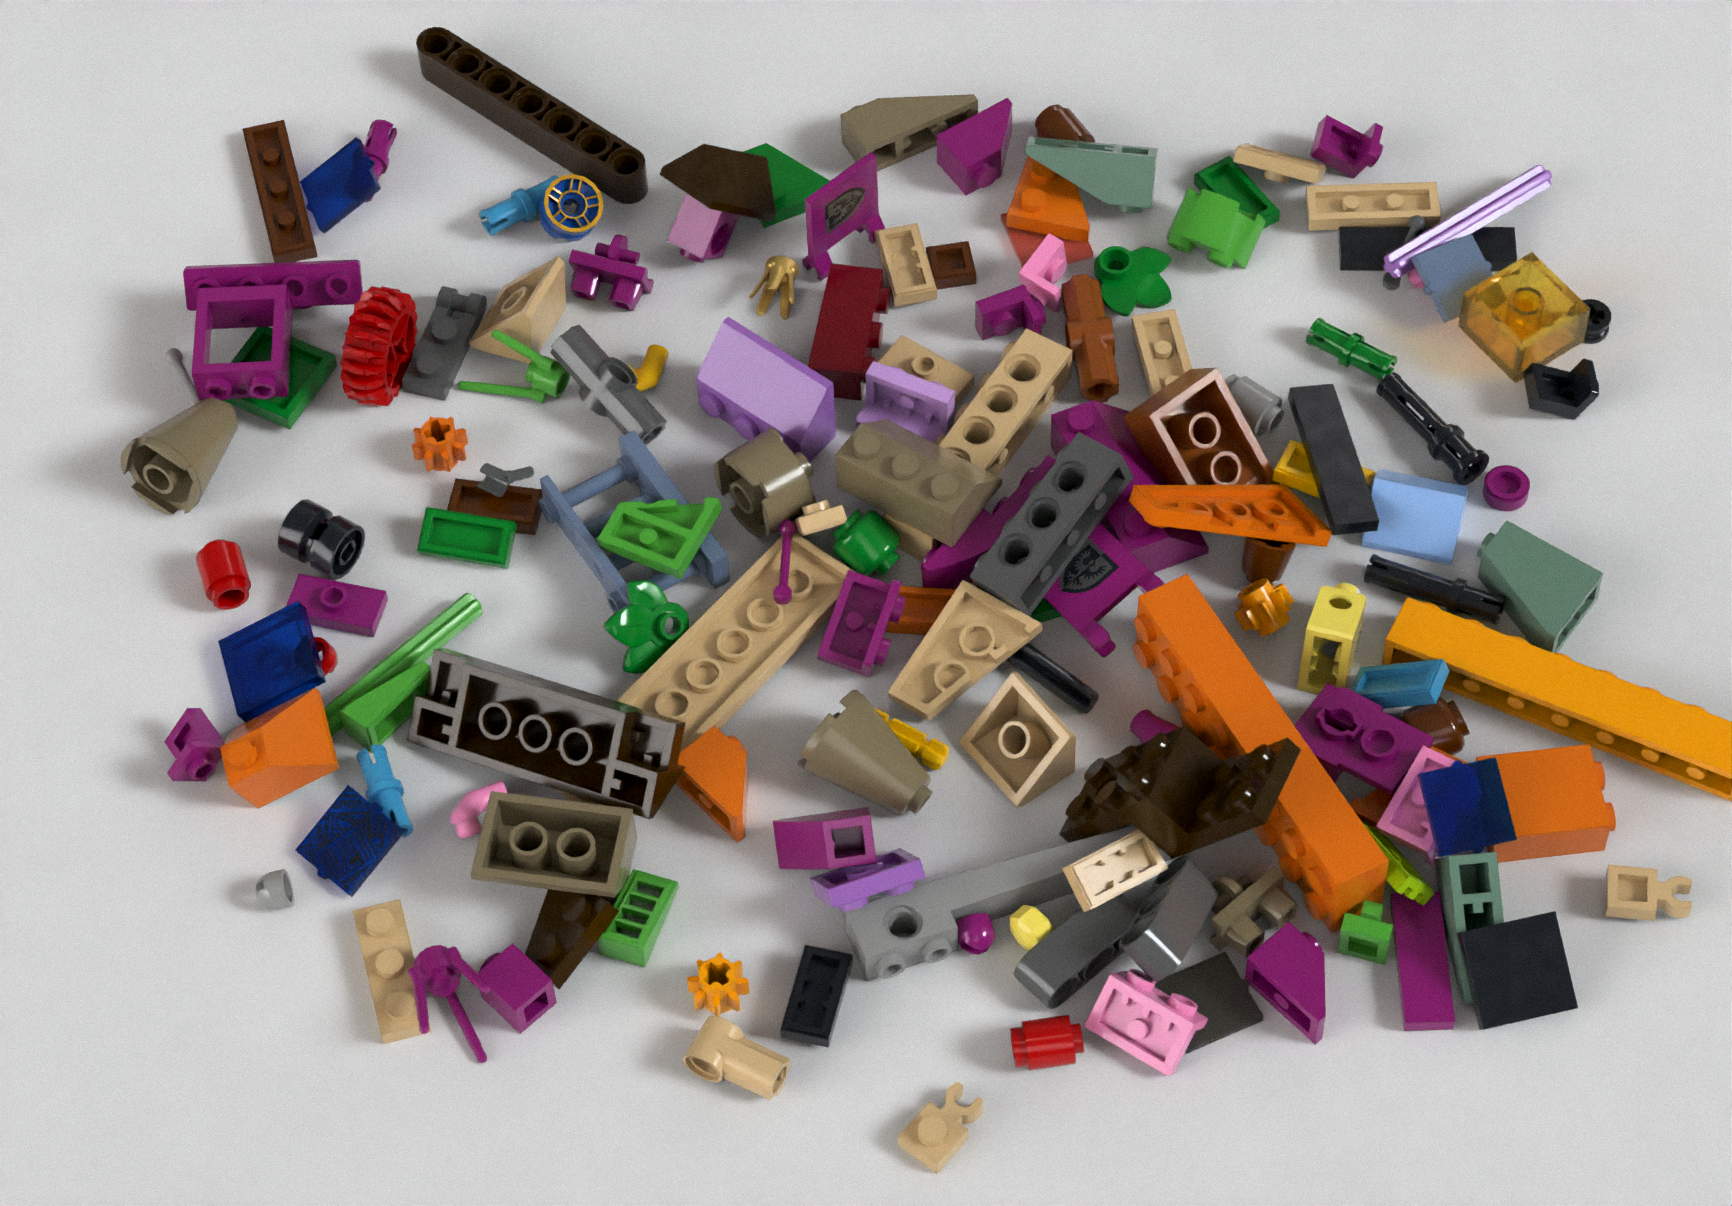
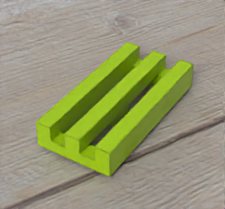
[1362,822,1434,906]

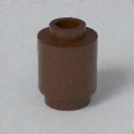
[1035,104,1095,142]

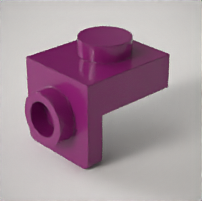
[1310,115,1383,179]
[164,708,224,781]

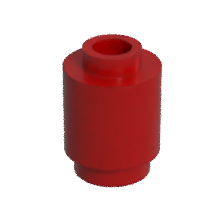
[196,539,251,610]
[1010,1015,1084,1071]

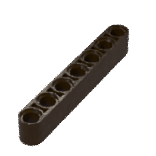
[416,27,648,204]

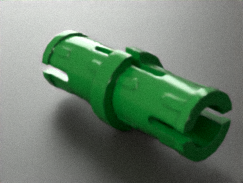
[1306,318,1397,381]

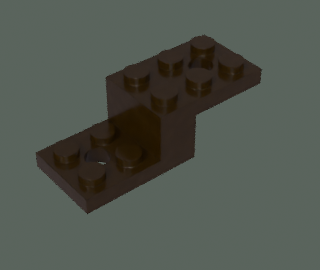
[1059,726,1301,859]

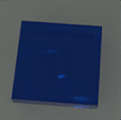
[218,601,326,722]

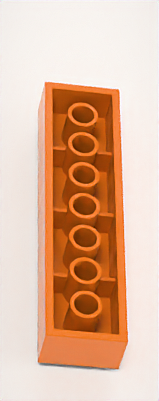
[1133,574,1389,934]

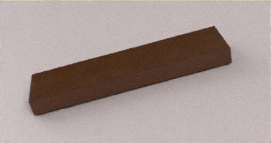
[242,120,318,263]

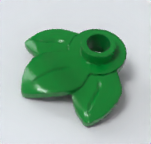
[1094,246,1172,317]
[603,580,689,674]

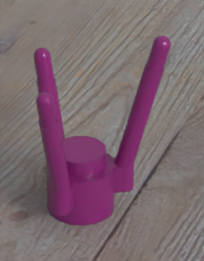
[408,945,490,1063]

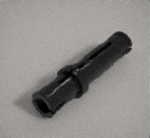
[1364,554,1506,625]

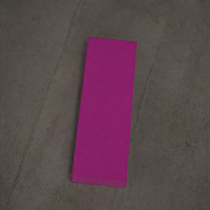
[1390,892,1455,1031]

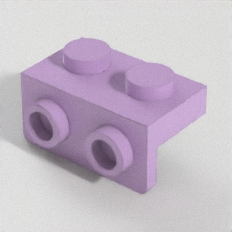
[856,361,955,443]

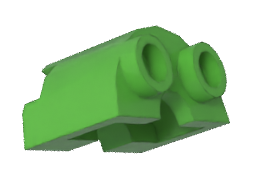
[1166,188,1266,269]

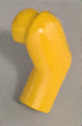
[628,344,669,392]

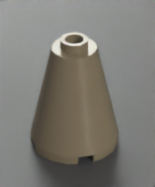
[121,398,238,515]
[797,690,933,816]

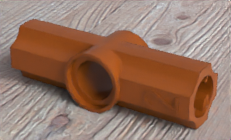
[1061,274,1119,403]

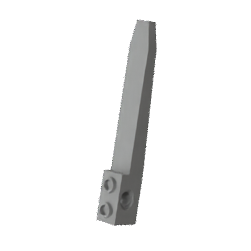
[845,825,1177,981]

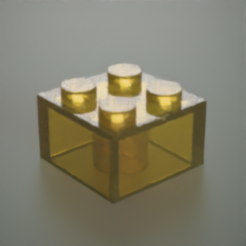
[1458,252,1590,383]

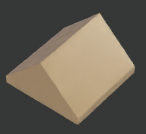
[469,256,566,364]
[959,672,1076,807]

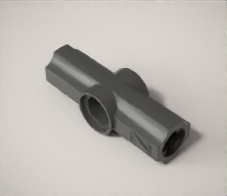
[550,325,667,446]

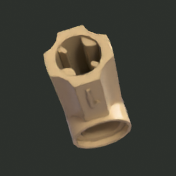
[683,1016,790,1100]

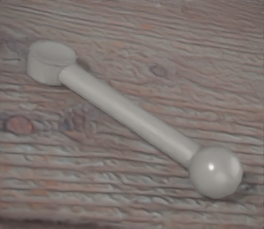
[165,348,202,404]

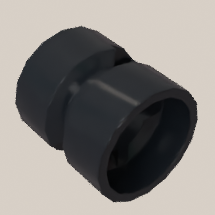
[278,499,365,580]

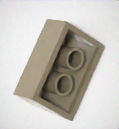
[835,419,1002,548]
[471,791,637,898]

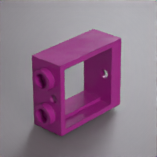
[192,284,293,401]

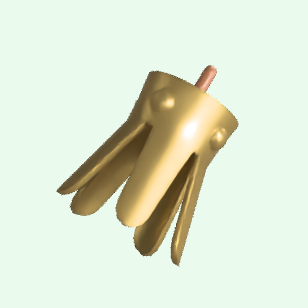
[749,256,799,320]

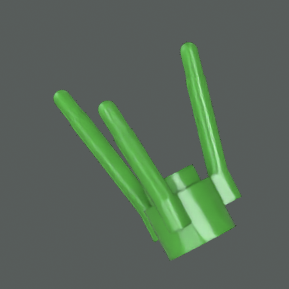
[457,329,570,404]

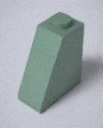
[1477,520,1603,653]

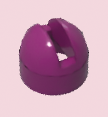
[956,913,995,955]

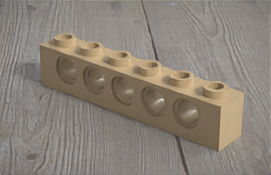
[883,328,1073,561]

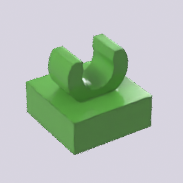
[1337,900,1393,965]

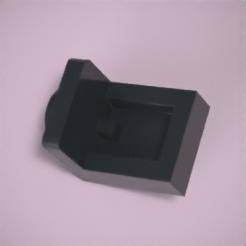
[1523,358,1599,420]

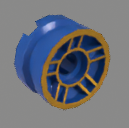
[538,174,604,242]

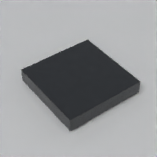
[1457,911,1578,1030]

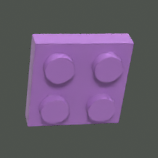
[810,848,926,912]

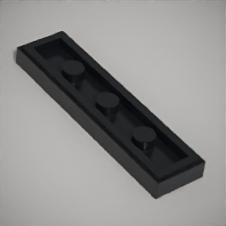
[1338,227,1517,271]
[1288,384,1379,535]

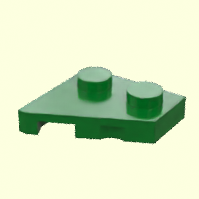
[743,143,830,228]

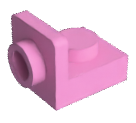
[1019,233,1067,313]

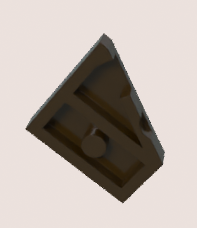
[525,889,619,990]

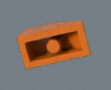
[675,725,748,843]

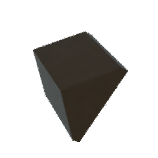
[659,144,776,222]

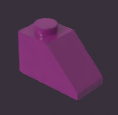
[936,98,1012,195]
[1245,922,1326,1045]

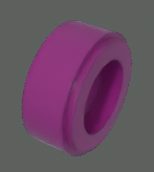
[1482,465,1530,512]

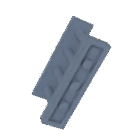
[538,430,730,613]

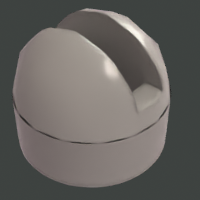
[256,869,294,910]

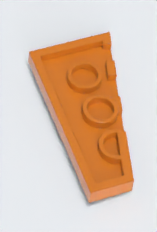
[1129,485,1332,547]

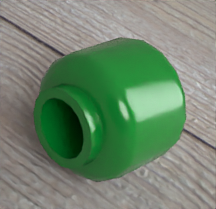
[832,509,901,576]

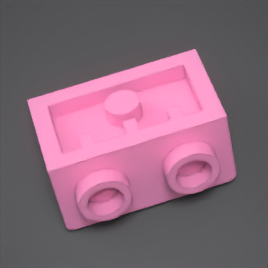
[1376,745,1481,866]
[1084,969,1208,1076]

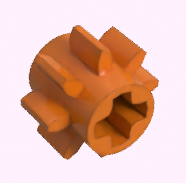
[412,417,468,472]

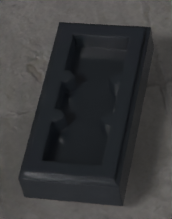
[780,945,853,1048]

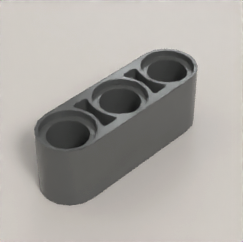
[1120,855,1219,982]
[1014,893,1139,1009]

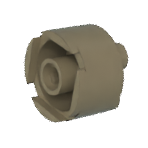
[714,428,817,538]

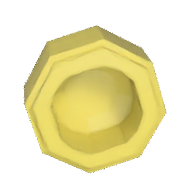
[1009,905,1054,951]

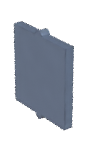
[1411,233,1504,323]

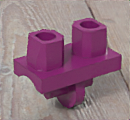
[568,234,654,311]

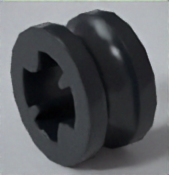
[1569,299,1611,344]

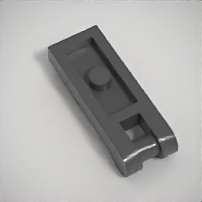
[402,286,487,401]

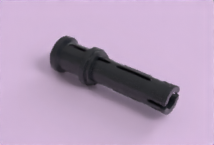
[1376,372,1489,485]

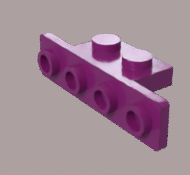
[183,260,363,311]

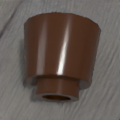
[1241,537,1296,584]

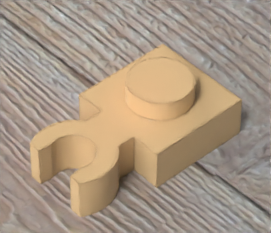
[1605,865,1692,921]
[898,1082,983,1174]

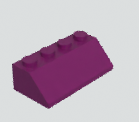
[1051,400,1209,573]

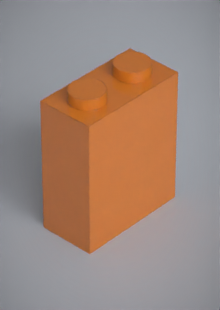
[1475,744,1616,863]

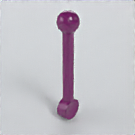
[773,519,797,605]

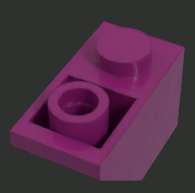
[772,807,877,869]

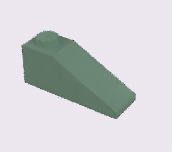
[1025,136,1158,213]
[1435,852,1504,1004]

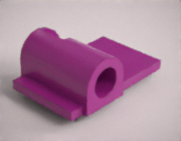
[1294,683,1433,796]

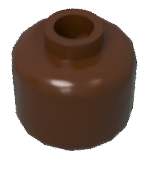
[1400,697,1470,756]

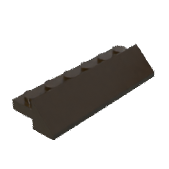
[407,648,686,819]

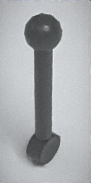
[1383,215,1426,290]

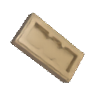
[1233,143,1326,184]
[875,223,937,307]
[878,335,975,406]
[793,500,847,536]
[1062,829,1168,912]

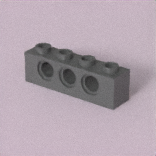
[970,432,1134,616]

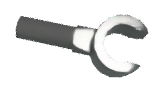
[476,463,534,497]

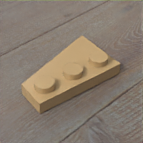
[888,580,1043,721]

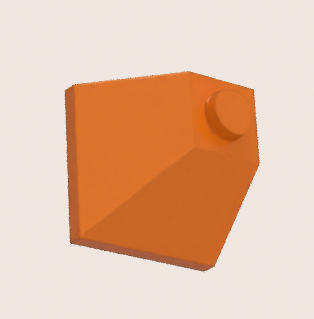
[220,688,339,809]

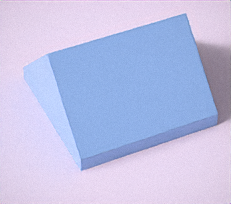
[1361,469,1469,565]

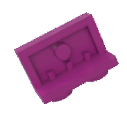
[817,570,907,677]

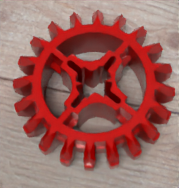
[340,286,418,406]

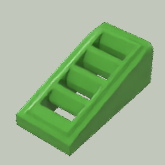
[340,661,430,753]
[598,869,679,967]

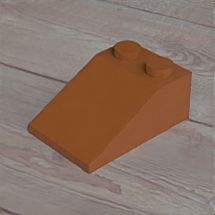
[1123,367,1280,485]

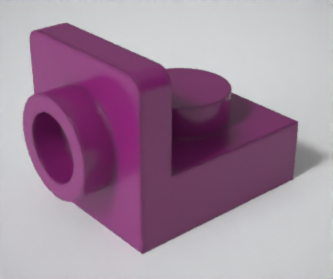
[975,285,1046,341]

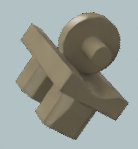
[1209,866,1297,957]

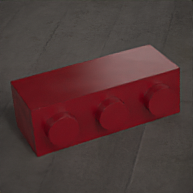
[808,263,891,401]

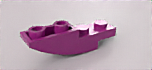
[921,455,1056,589]

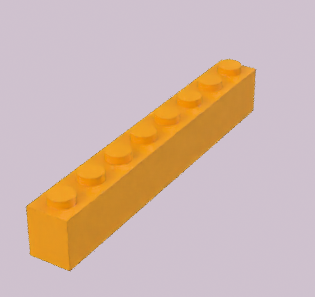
[1382,597,1732,801]

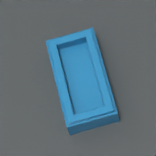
[1350,659,1450,709]

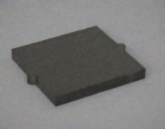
[1154,952,1263,1054]

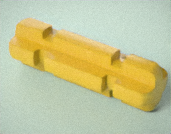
[874,708,949,770]

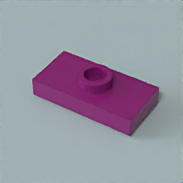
[284,574,388,637]

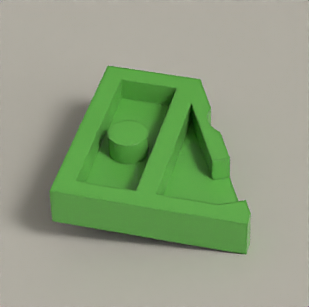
[598,497,722,579]

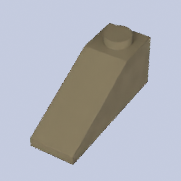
[840,94,978,172]

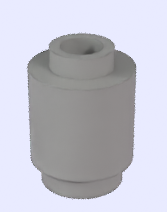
[1225,374,1284,436]

